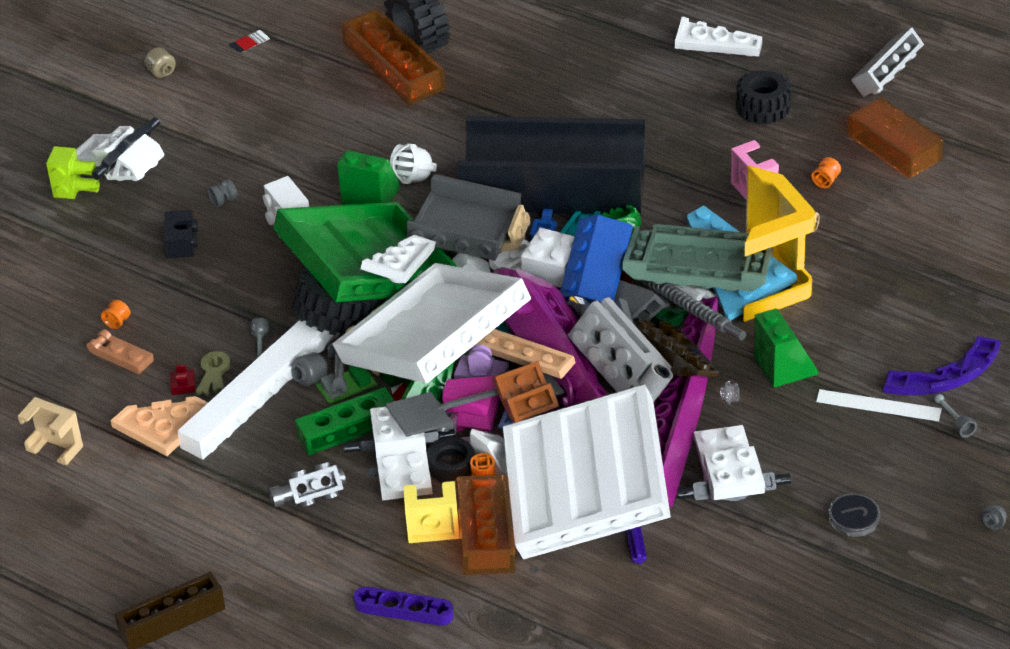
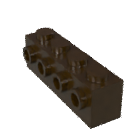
[115,571,226,649]

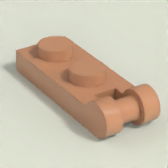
[87,329,154,374]

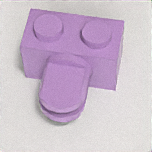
[454,345,509,389]

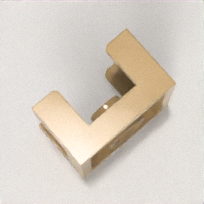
[18,397,83,466]

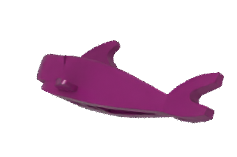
[493,267,608,405]

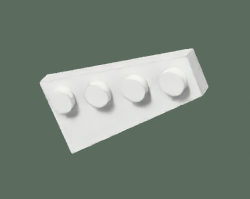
[675,17,762,56]
[361,235,436,283]

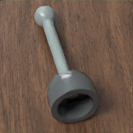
[250,318,269,358]
[934,394,977,438]

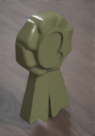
[196,351,230,396]

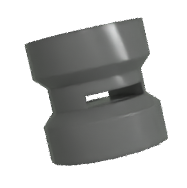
[207,179,238,208]

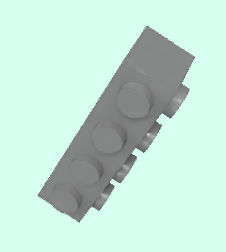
[851,27,924,97]

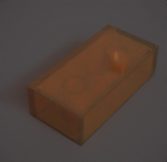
[848,97,944,179]
[456,475,516,575]

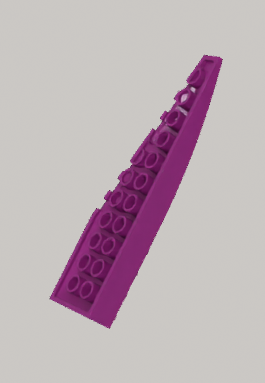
[654,296,718,509]

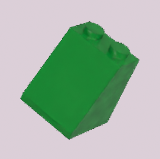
[337,150,401,205]
[754,308,818,388]

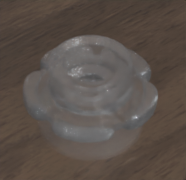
[720,381,740,405]

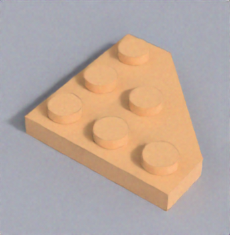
[111,396,208,456]

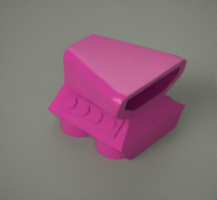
[443,376,500,432]

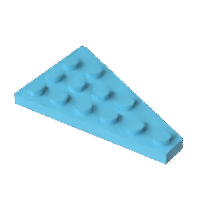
[687,206,797,320]

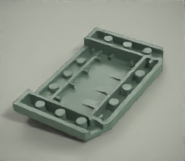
[623,224,774,291]

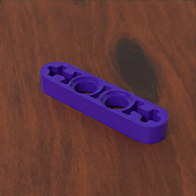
[353,587,454,625]

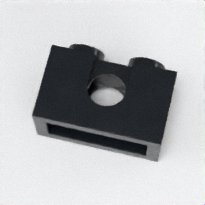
[163,210,198,259]

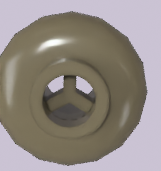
[144,47,176,78]

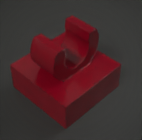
[170,364,196,395]

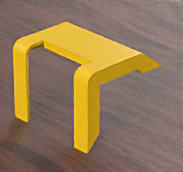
[743,165,815,322]

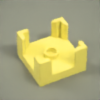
[403,481,460,543]

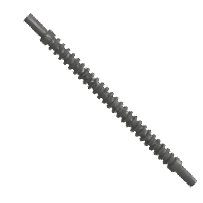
[622,267,746,340]

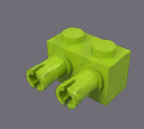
[46,146,100,199]

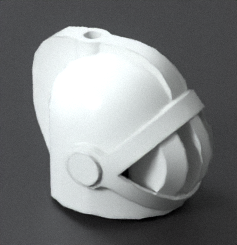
[390,143,437,184]

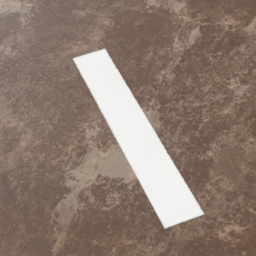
[816,389,942,421]

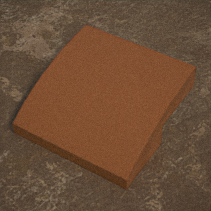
[492,361,559,423]

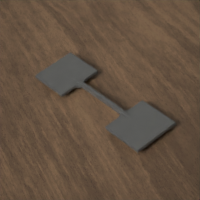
[386,368,564,437]

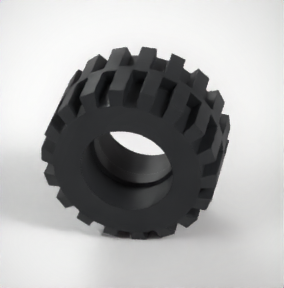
[736,70,791,124]

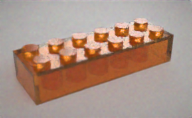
[341,8,446,106]

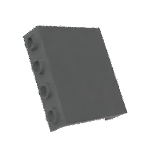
[407,174,521,261]

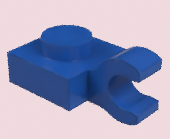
[530,208,557,241]

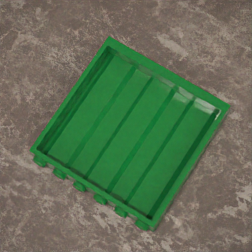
[273,202,457,302]

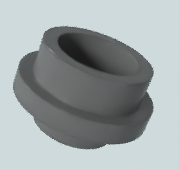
[981,505,1007,530]

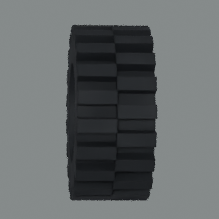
[384,0,450,58]
[292,267,379,336]

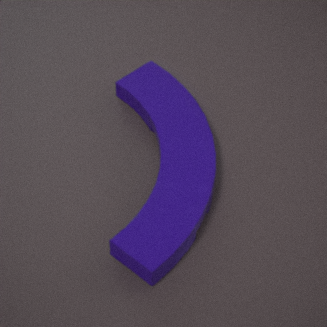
[883,336,1001,395]

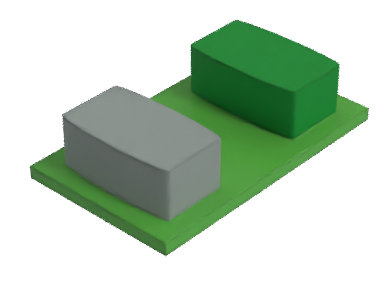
[316,365,377,405]

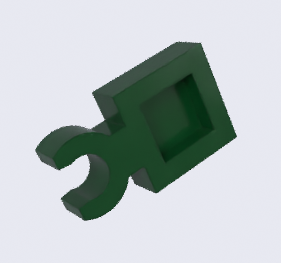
[650,305,689,328]

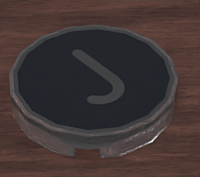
[828,493,880,537]

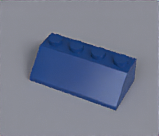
[560,215,633,312]

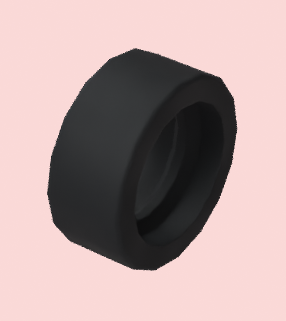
[427,437,474,483]

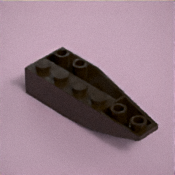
[633,320,720,378]

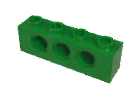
[295,387,394,456]

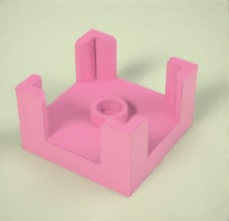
[731,140,779,200]

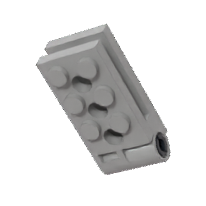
[568,297,673,403]

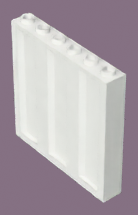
[333,263,531,383]
[503,384,670,559]

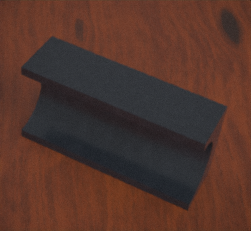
[457,116,646,215]

